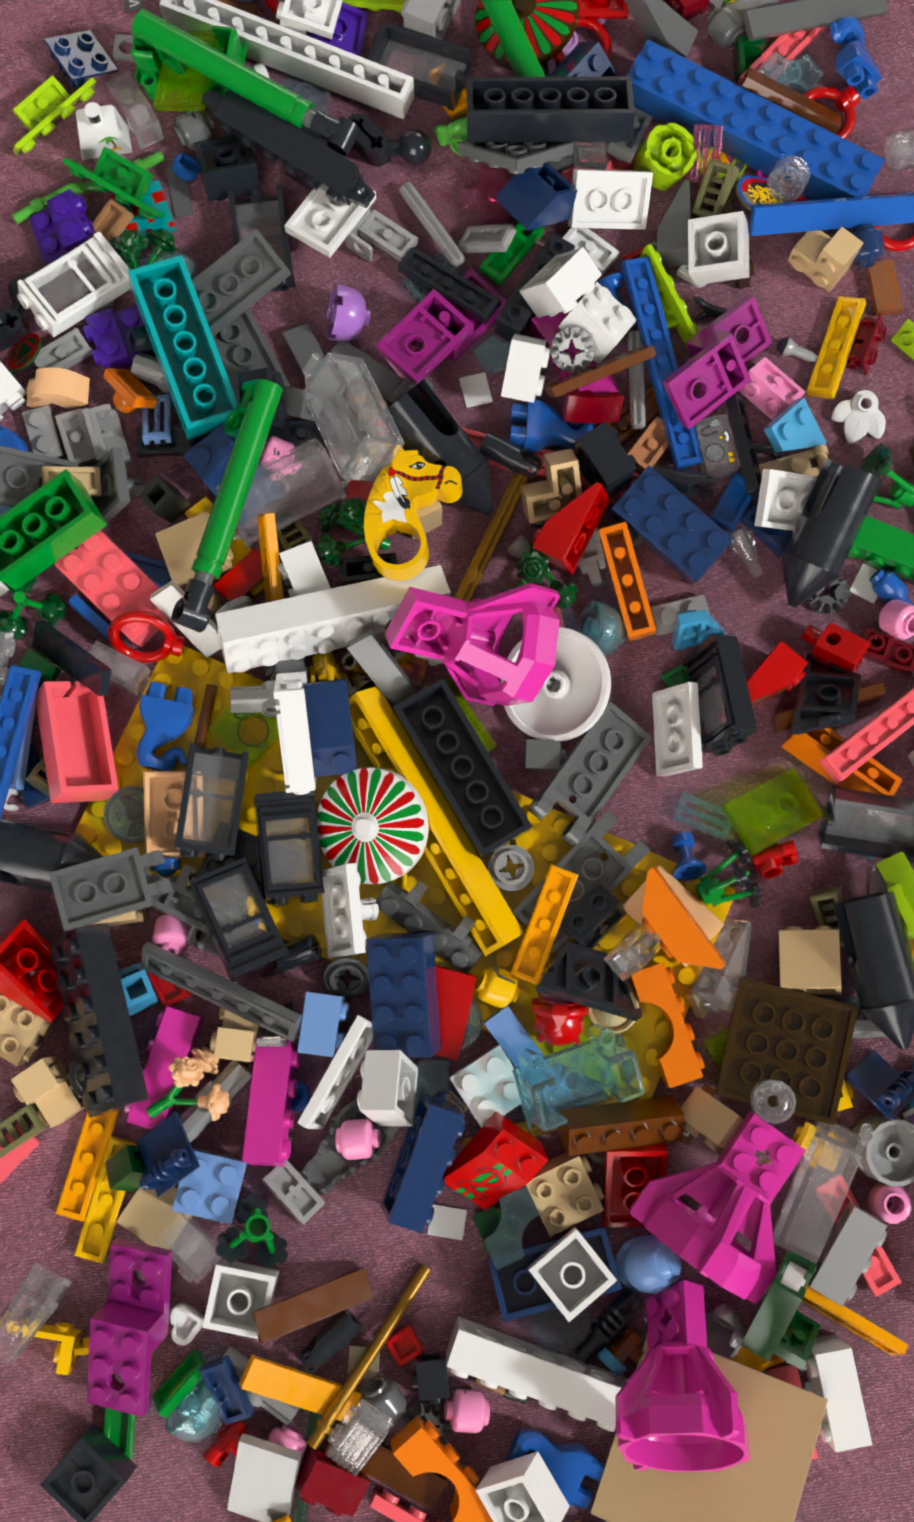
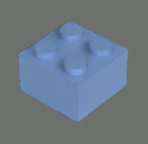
[297,992,350,1057]
[172,1147,247,1224]

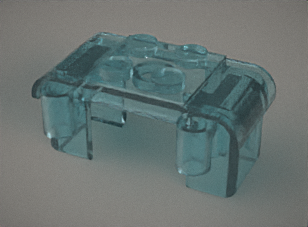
[512,1024,645,1131]

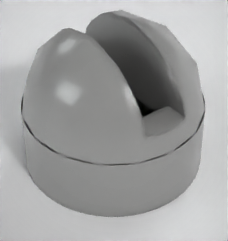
[507,535,531,559]

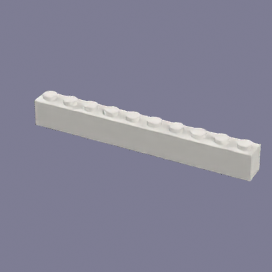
[159,0,414,119]

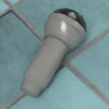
[777,337,818,363]

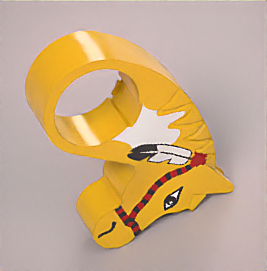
[364,440,463,581]

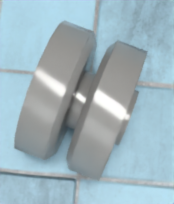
[849,1114,914,1186]

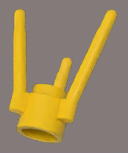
[308,652,350,698]

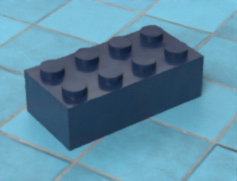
[608,465,734,584]
[366,932,441,1057]
[381,1093,465,1234]
[487,1226,622,1322]

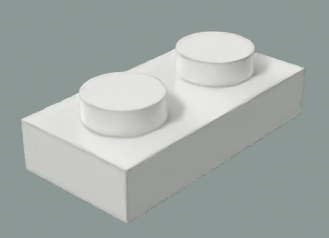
[563,228,620,276]

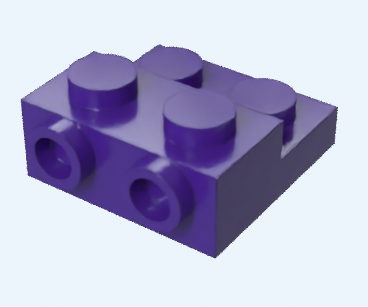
[306,2,368,57]
[29,189,95,266]
[83,305,156,370]

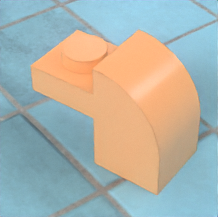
[26,368,90,410]

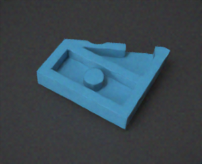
[764,398,827,453]
[671,610,725,650]

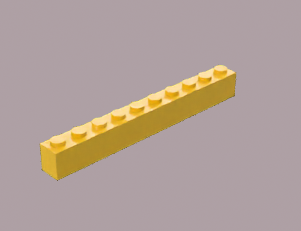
[349,686,524,956]

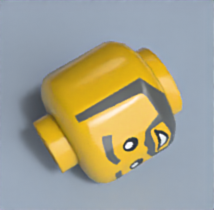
[475,965,520,1008]

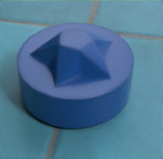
[172,154,200,181]
[151,858,181,877]
[291,1081,312,1112]

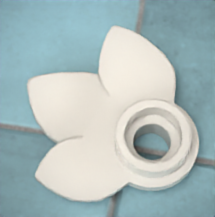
[831,390,886,443]

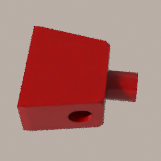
[801,623,871,672]

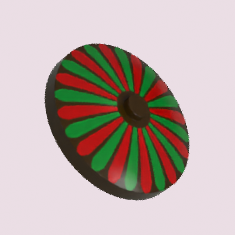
[475,0,579,68]

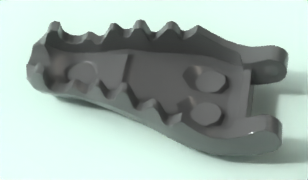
[302,1097,402,1195]

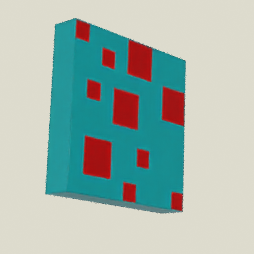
[108,180,177,240]

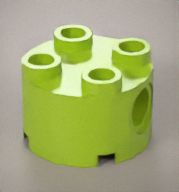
[633,123,697,191]

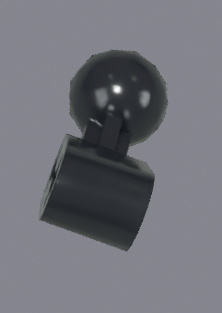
[348,113,432,167]
[0,272,43,352]

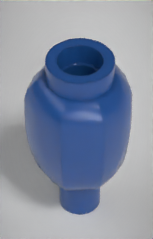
[869,568,914,605]

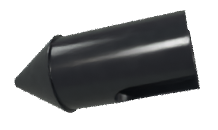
[378,379,494,516]
[781,458,882,608]
[0,819,104,892]
[833,891,914,1049]

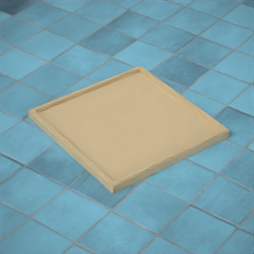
[590,1333,828,1522]

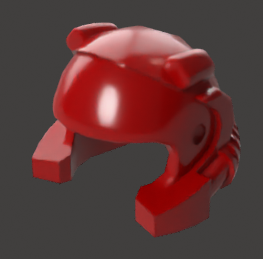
[531,998,589,1046]

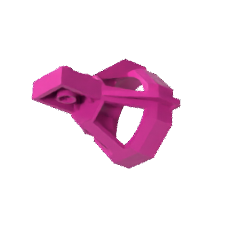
[385,583,560,706]
[629,1111,806,1304]
[615,1280,750,1472]

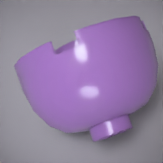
[326,283,371,342]

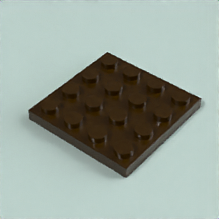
[715,978,859,1125]

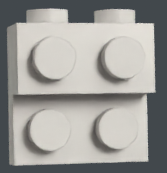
[276,0,343,40]

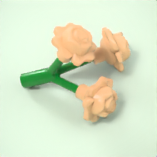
[146,1046,230,1121]

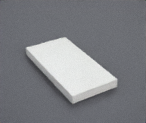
[298,1015,373,1130]

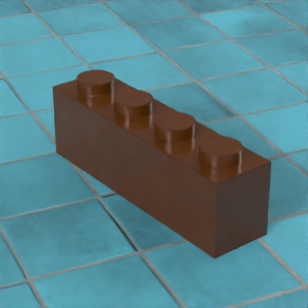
[558,1095,685,1156]

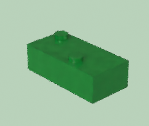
[0,469,108,590]

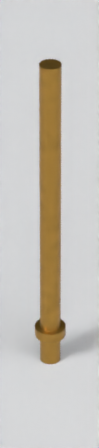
[306,1264,432,1450]

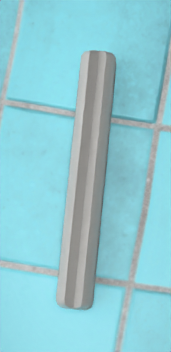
[399,182,465,268]
[628,330,645,429]

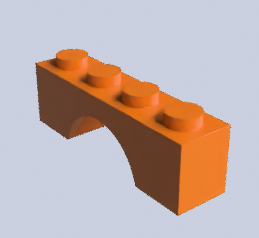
[627,962,705,1088]
[390,1415,493,1522]

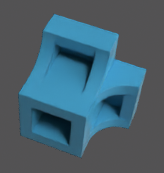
[119,962,159,1016]

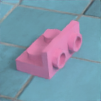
[738,357,805,421]

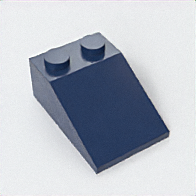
[183,422,283,527]
[301,679,357,777]

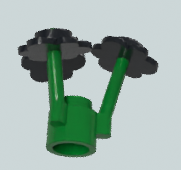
[695,839,762,908]
[215,1192,288,1268]

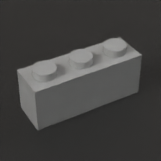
[808,1201,887,1306]

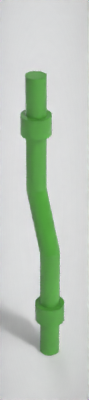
[12,150,165,224]

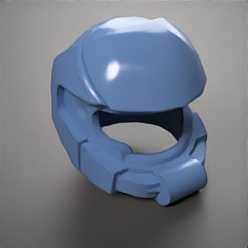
[614,1234,682,1294]

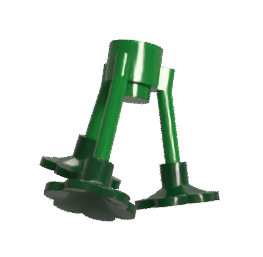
[859,443,914,509]

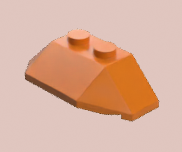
[642,865,726,969]

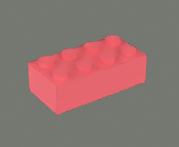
[54,530,169,647]
[36,681,119,803]

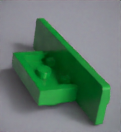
[62,147,166,219]

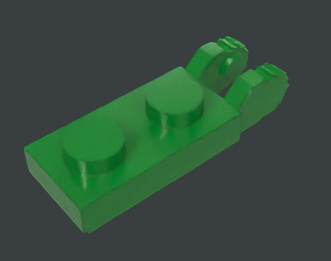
[480,223,545,287]

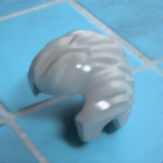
[705,1304,746,1359]

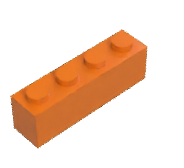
[599,522,656,642]
[781,728,903,813]

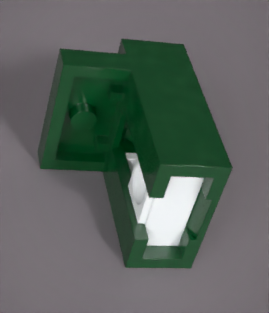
[741,1249,821,1370]

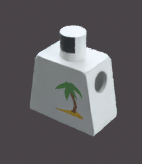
[76,102,132,160]

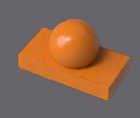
[103,368,158,414]

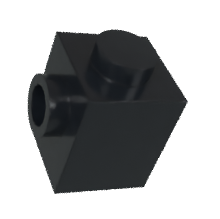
[411,1352,450,1404]

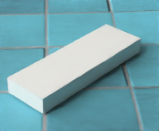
[150,580,221,657]

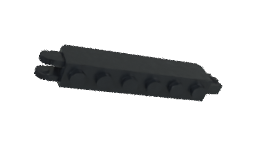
[202,89,376,208]

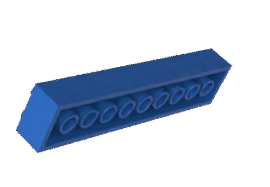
[626,39,885,200]

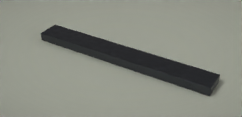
[136,419,339,458]

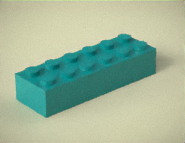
[128,255,238,440]

